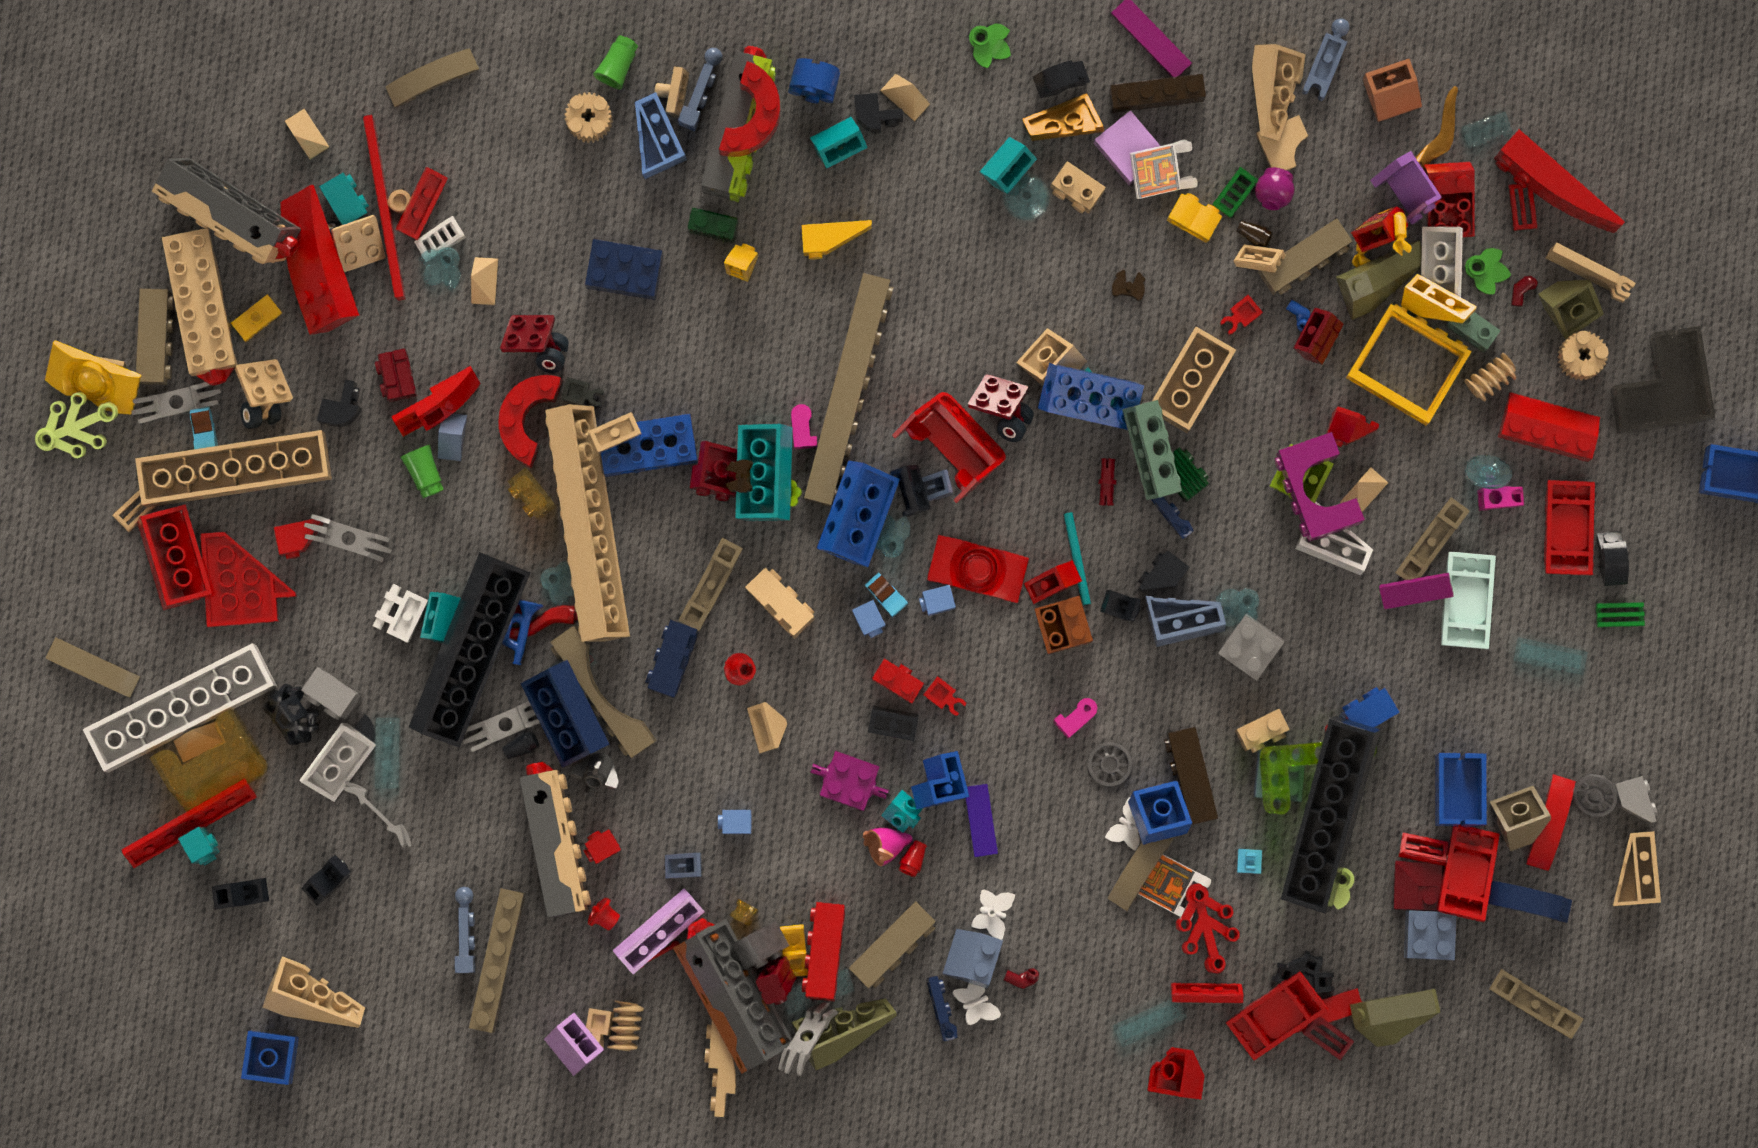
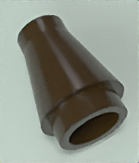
[1236,220,1273,247]

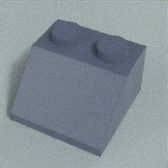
[942,929,1003,988]

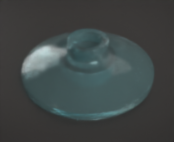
[1003,174,1050,220]
[1465,455,1512,489]

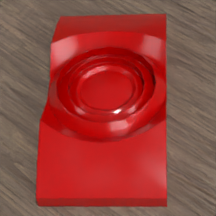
[1544,480,1595,576]
[927,535,1029,603]
[1437,824,1500,923]
[1226,971,1329,1060]

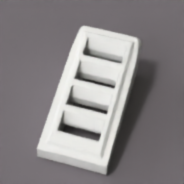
[414,216,466,262]

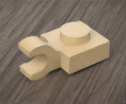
[586,1008,614,1048]

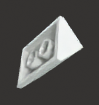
[1421,227,1463,298]
[299,723,376,802]

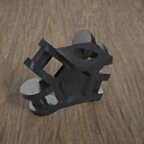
[264,684,319,746]
[1271,950,1334,994]

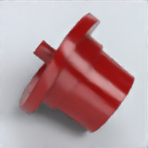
[724,653,756,686]
[588,898,620,931]

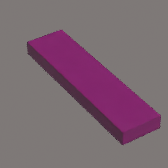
[1111,0,1192,77]

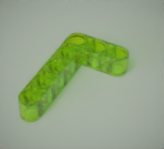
[1260,741,1377,815]

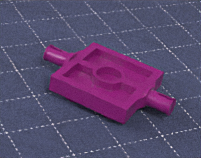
[810,751,889,812]

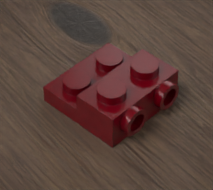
[690,441,737,502]

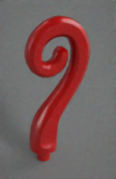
[509,605,578,640]

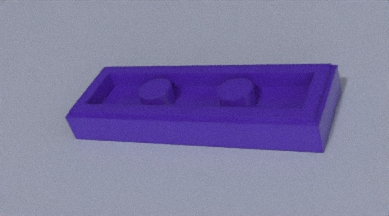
[966,784,998,857]

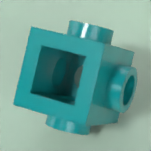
[881,790,923,833]

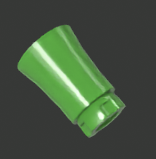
[593,35,638,90]
[400,445,444,499]

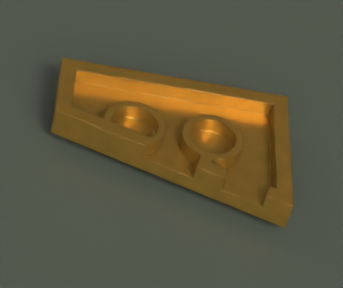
[1022,93,1105,141]

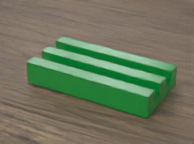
[1596,602,1645,627]

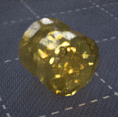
[729,899,758,926]

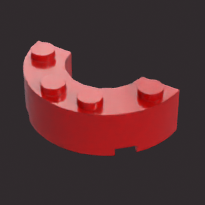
[719,61,781,157]
[498,375,563,468]

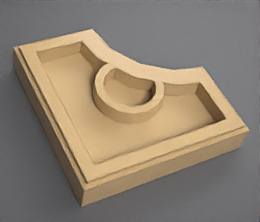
[1256,115,1308,171]

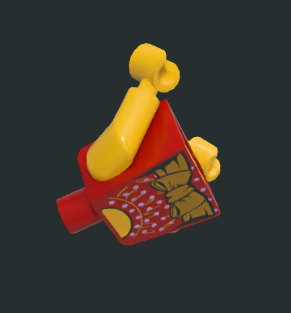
[1351,206,1412,267]

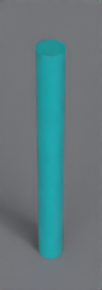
[1063,512,1091,606]

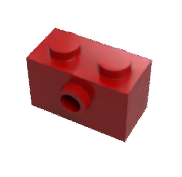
[872,659,924,705]

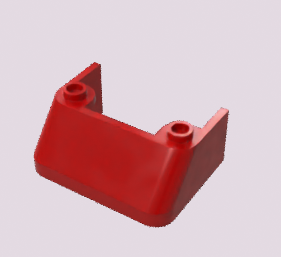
[892,392,1006,503]

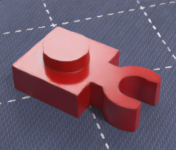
[1220,295,1263,335]
[923,676,966,716]

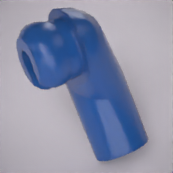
[1286,300,1311,332]

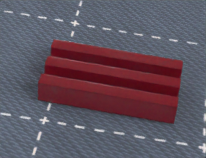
[1302,1016,1354,1061]

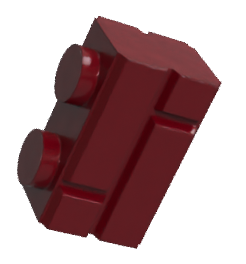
[1293,308,1344,365]
[375,348,417,402]
[756,956,796,1005]

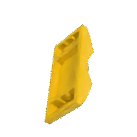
[45,340,141,415]

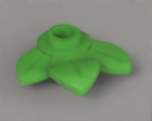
[969,24,1011,68]
[1465,248,1511,295]

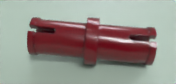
[1098,458,1117,506]

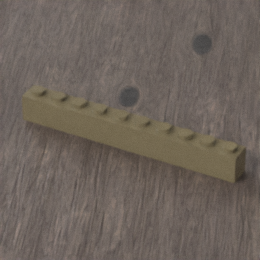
[804,273,894,507]

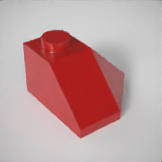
[1326,406,1380,448]
[1147,1047,1205,1100]

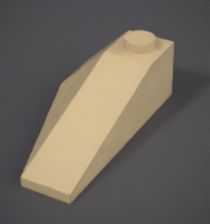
[1252,44,1306,141]
[263,956,365,1028]

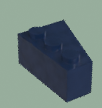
[645,620,699,698]

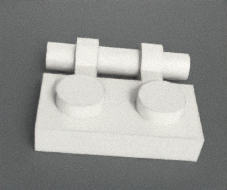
[373,584,428,643]

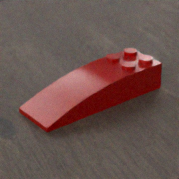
[1494,129,1625,233]
[280,185,359,335]

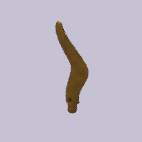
[1415,86,1458,170]

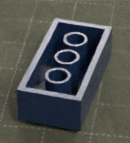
[520,660,609,768]

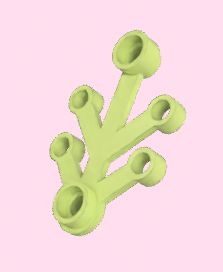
[35,392,118,458]

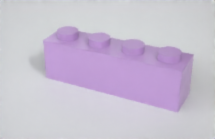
[613,889,705,974]

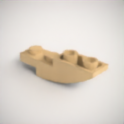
[704,1020,736,1117]

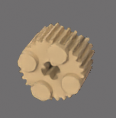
[565,92,613,143]
[1557,331,1609,381]

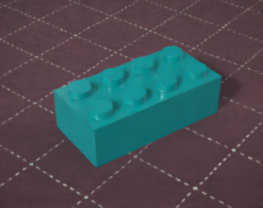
[735,424,793,521]

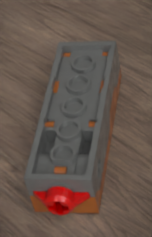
[673,918,792,1074]

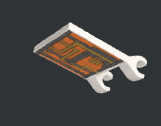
[1130,140,1197,199]
[1138,854,1211,920]

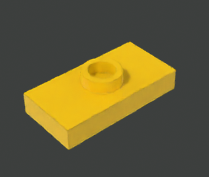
[231,294,282,342]

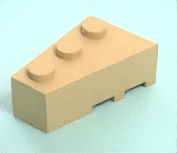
[745,568,815,639]

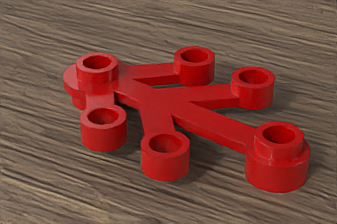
[1175,884,1240,974]

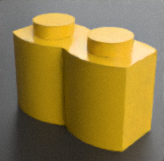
[1167,193,1222,243]

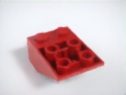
[1424,162,1475,237]

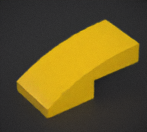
[780,924,808,976]

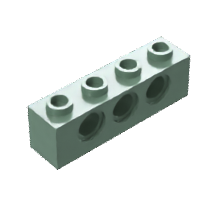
[1122,400,1182,500]

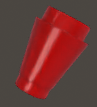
[899,840,927,877]

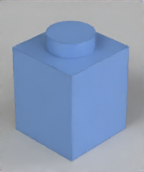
[919,585,956,616]
[852,600,885,638]
[718,810,751,834]

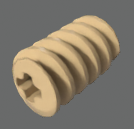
[1464,353,1517,402]
[607,1001,644,1051]

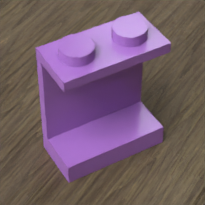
[1370,151,1442,225]

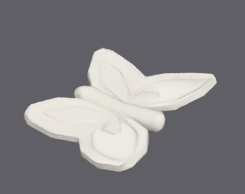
[1105,797,1140,850]
[971,890,1015,940]
[952,983,1001,1025]

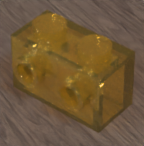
[507,467,557,521]

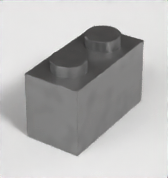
[732,921,789,970]

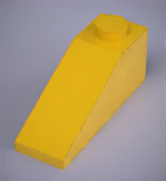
[802,220,872,260]
[724,244,758,282]
[1401,274,1476,323]

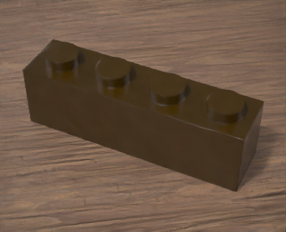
[1109,74,1206,113]
[1164,727,1218,825]

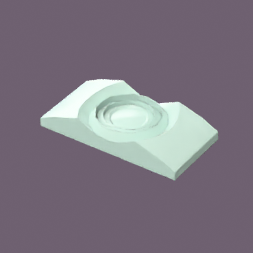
[1441,552,1496,649]

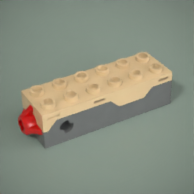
[152,158,301,264]
[162,228,239,385]
[519,762,591,918]

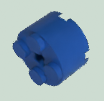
[788,58,840,104]

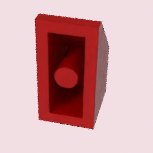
[274,519,323,559]
[1024,560,1082,604]

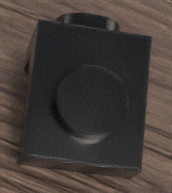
[1100,590,1141,622]

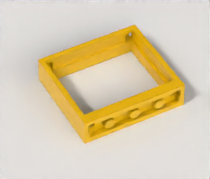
[1346,304,1471,426]

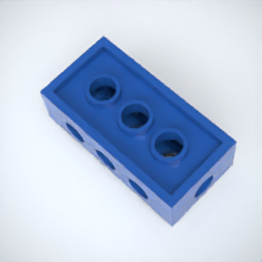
[1038,363,1144,430]
[601,414,698,477]
[817,461,900,567]

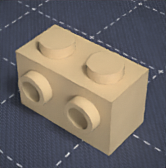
[1051,161,1106,213]
[1235,709,1290,753]

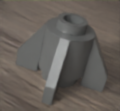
[571,753,619,797]

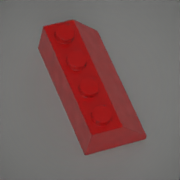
[1498,392,1600,462]
[137,504,212,610]

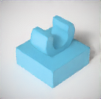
[1237,849,1262,874]

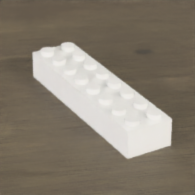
[83,643,277,773]

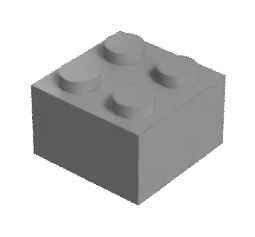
[1218,613,1284,681]
[301,667,362,720]

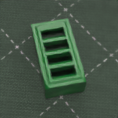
[1212,167,1258,218]

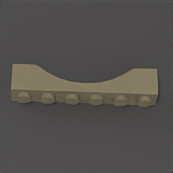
[551,625,657,758]
[469,888,526,1033]

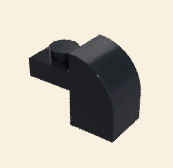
[1033,60,1090,98]
[854,93,903,133]
[317,379,361,427]
[1596,531,1629,586]
[301,855,351,906]
[211,878,269,910]

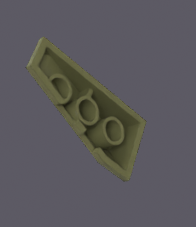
[1336,240,1422,320]
[1350,989,1440,1047]
[791,998,897,1070]

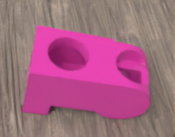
[791,404,818,450]
[1477,486,1524,511]
[1053,698,1097,738]

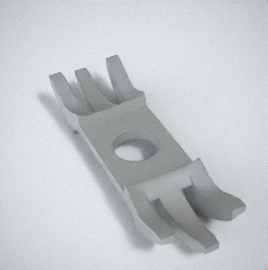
[131,382,221,424]
[304,514,392,562]
[463,701,540,752]
[344,782,412,848]
[778,1001,838,1076]

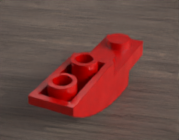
[391,366,481,437]

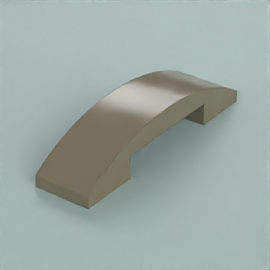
[386,48,479,108]
[1395,497,1470,580]
[678,538,743,631]
[46,637,140,698]
[1107,837,1175,912]
[1489,969,1583,1039]

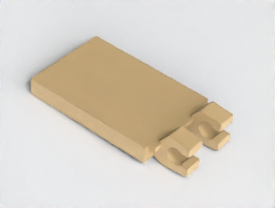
[1545,243,1636,303]

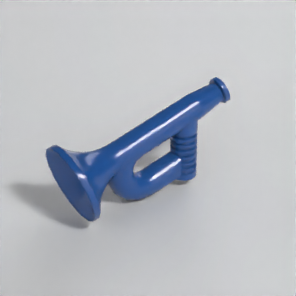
[502,600,543,665]

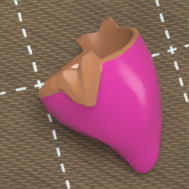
[863,828,913,866]

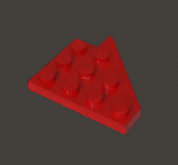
[201,532,297,628]

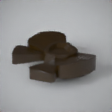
[1112,270,1145,301]
[726,459,753,493]

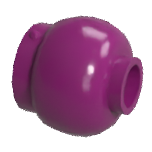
[1255,167,1295,210]

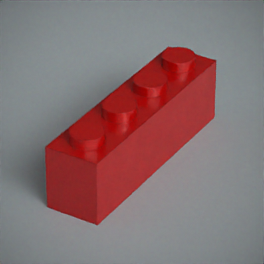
[802,902,846,1002]

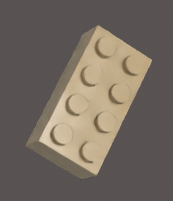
[1152,327,1236,433]

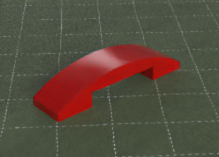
[1526,774,1576,871]

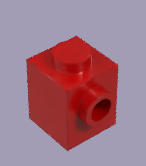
[583,829,622,864]

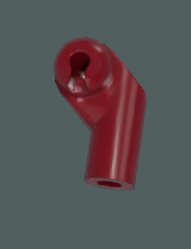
[1511,276,1538,307]
[1003,968,1039,989]

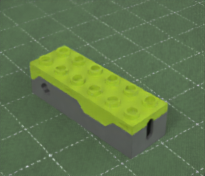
[701,46,776,202]

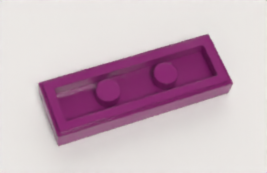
[1379,573,1454,609]

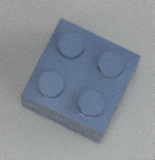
[1404,910,1456,960]

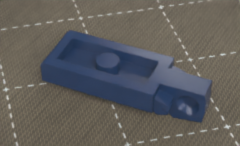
[1151,496,1194,540]
[926,976,958,1041]

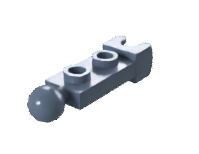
[1302,18,1350,101]
[678,48,723,131]
[455,886,475,973]

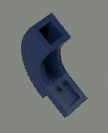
[1488,881,1572,923]

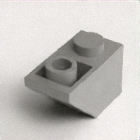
[1615,776,1658,823]

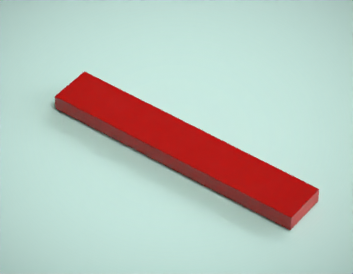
[122,778,257,868]

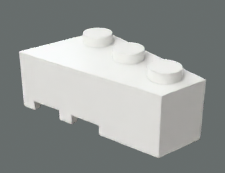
[1295,502,1373,575]

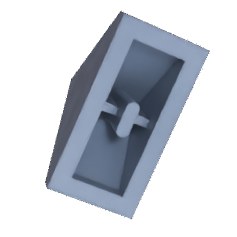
[438,413,467,461]
[922,470,953,501]
[665,853,702,878]

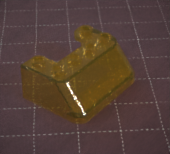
[149,709,268,812]

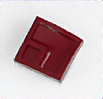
[1394,861,1442,911]

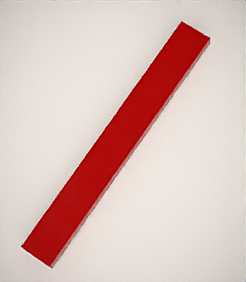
[363,115,406,301]

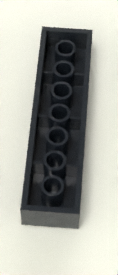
[409,552,531,748]
[1281,716,1381,914]

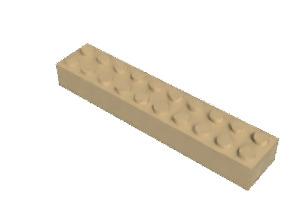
[545,404,630,642]

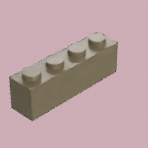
[1258,218,1352,295]
[136,289,175,385]
[849,901,936,989]

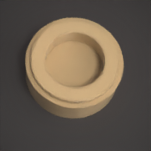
[388,190,411,214]

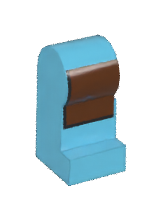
[190,407,218,449]
[865,572,908,618]

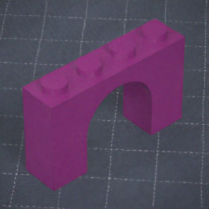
[1274,432,1365,542]

